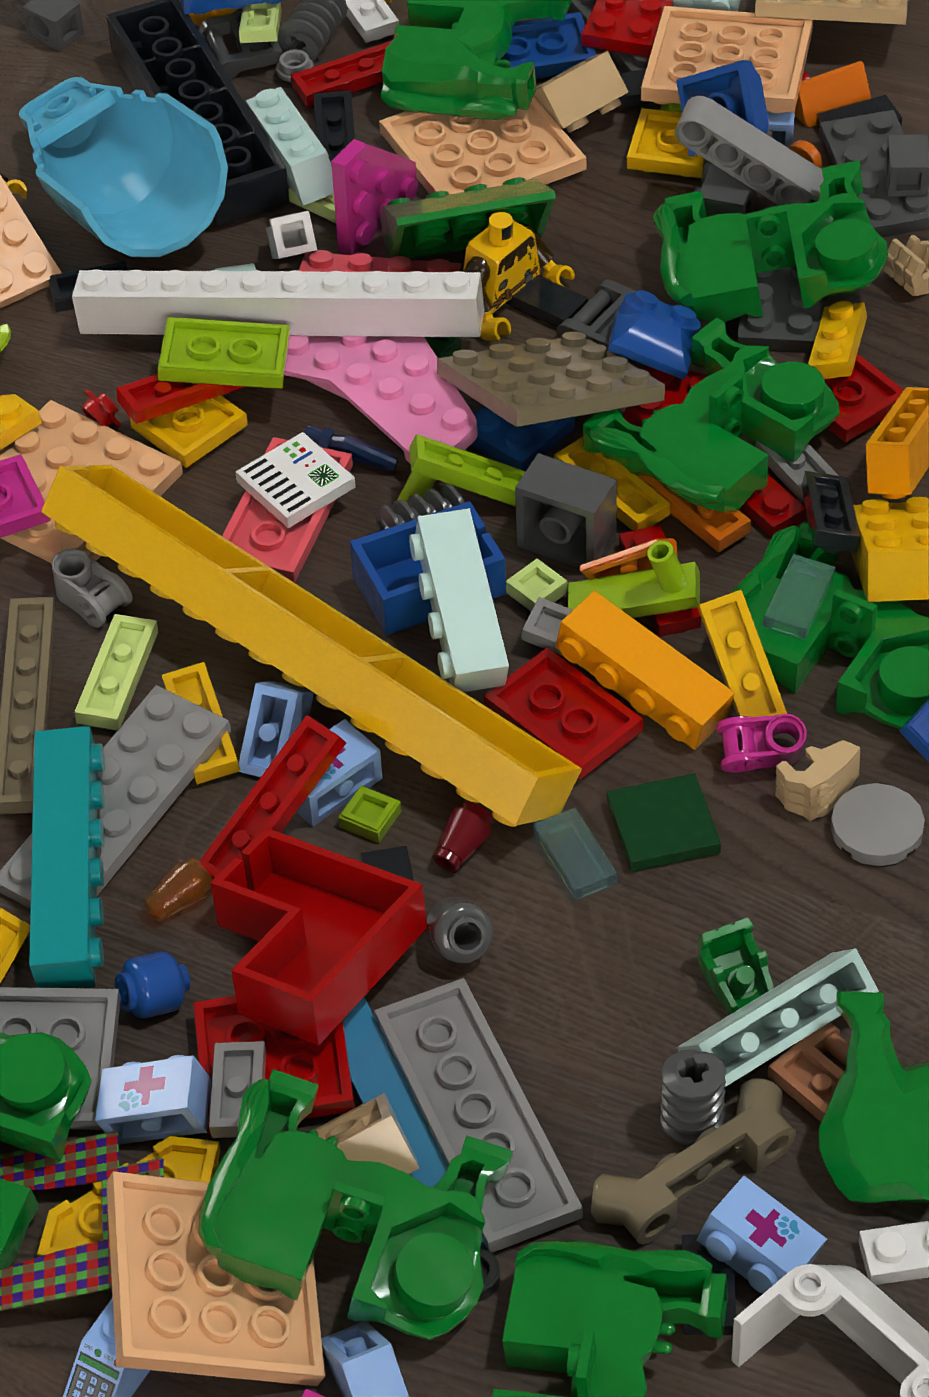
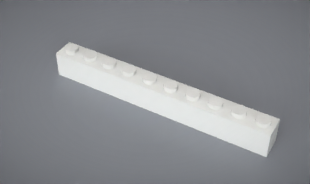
[72,269,484,337]

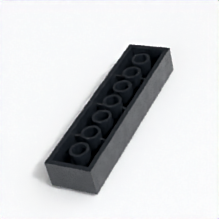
[106,0,289,226]

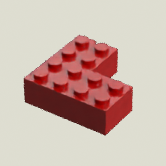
[210,828,427,1046]

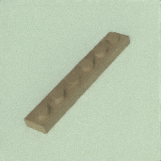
[0,597,56,814]

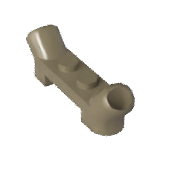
[591,1078,796,1245]

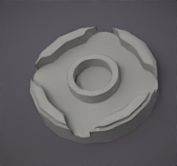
[831,783,925,866]

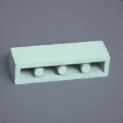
[246,87,334,206]
[409,508,509,692]
[676,948,879,1087]

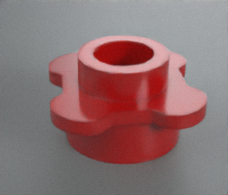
[81,389,121,428]

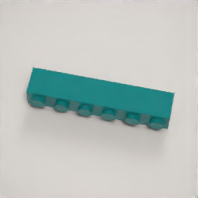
[29,726,105,988]

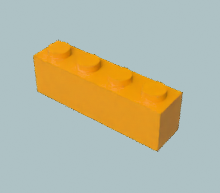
[866,387,929,499]
[555,590,735,750]

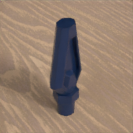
[304,425,398,472]

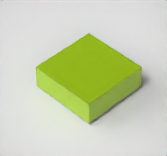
[338,785,402,844]

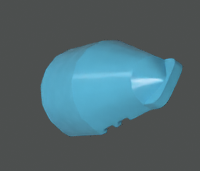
[18,77,228,257]

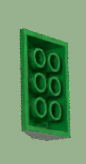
[380,177,556,260]

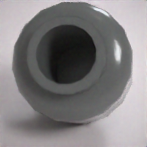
[425,897,493,963]

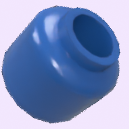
[115,951,190,1019]

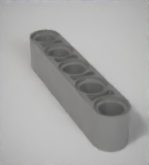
[675,96,824,205]

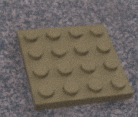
[437,332,665,427]

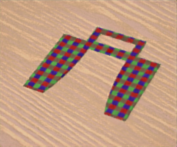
[0,1131,164,1311]

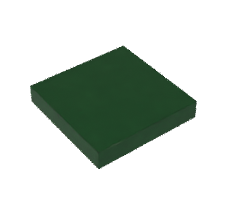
[606,773,721,872]

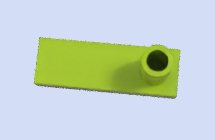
[397,434,526,506]
[568,541,700,618]

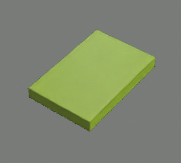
[158,317,290,389]

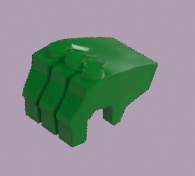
[697,917,774,1015]

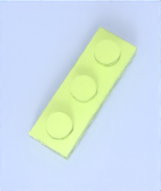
[74,614,158,730]

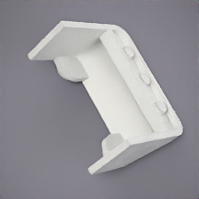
[731,1264,929,1397]

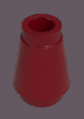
[433,801,494,872]

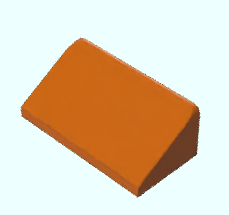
[795,61,871,128]
[580,538,677,579]

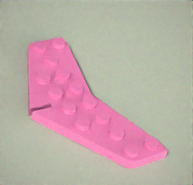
[285,336,478,463]

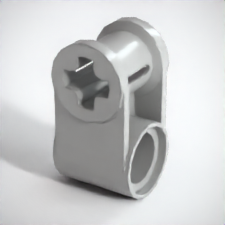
[52,549,133,628]

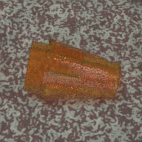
[143,856,213,922]

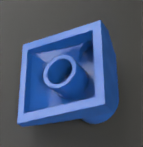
[676,60,769,157]
[608,290,701,380]

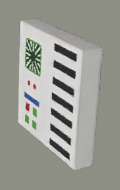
[236,432,356,528]

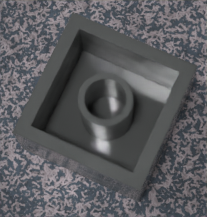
[515,453,617,569]

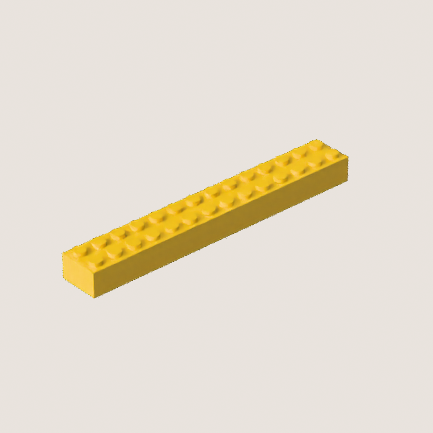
[41,465,582,827]

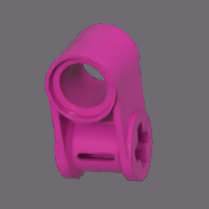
[716,714,807,773]

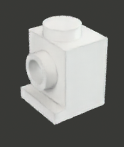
[266,211,317,259]

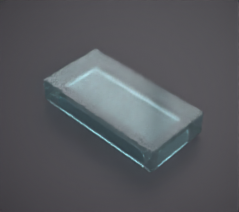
[763,554,835,639]
[534,808,617,900]

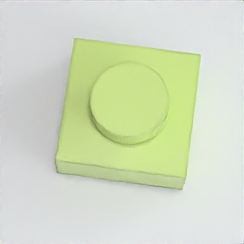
[506,559,568,611]

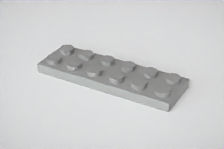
[0,685,231,909]
[374,978,583,1253]

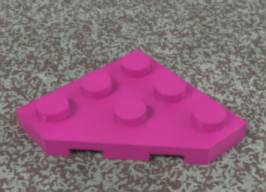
[331,139,418,255]

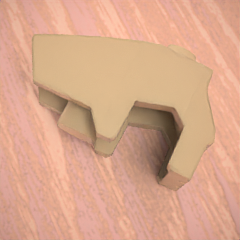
[883,235,929,296]
[775,740,860,822]

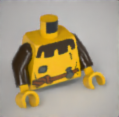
[463,212,575,341]

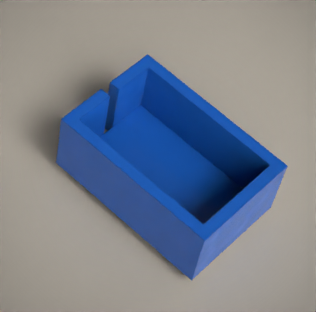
[350,501,506,635]

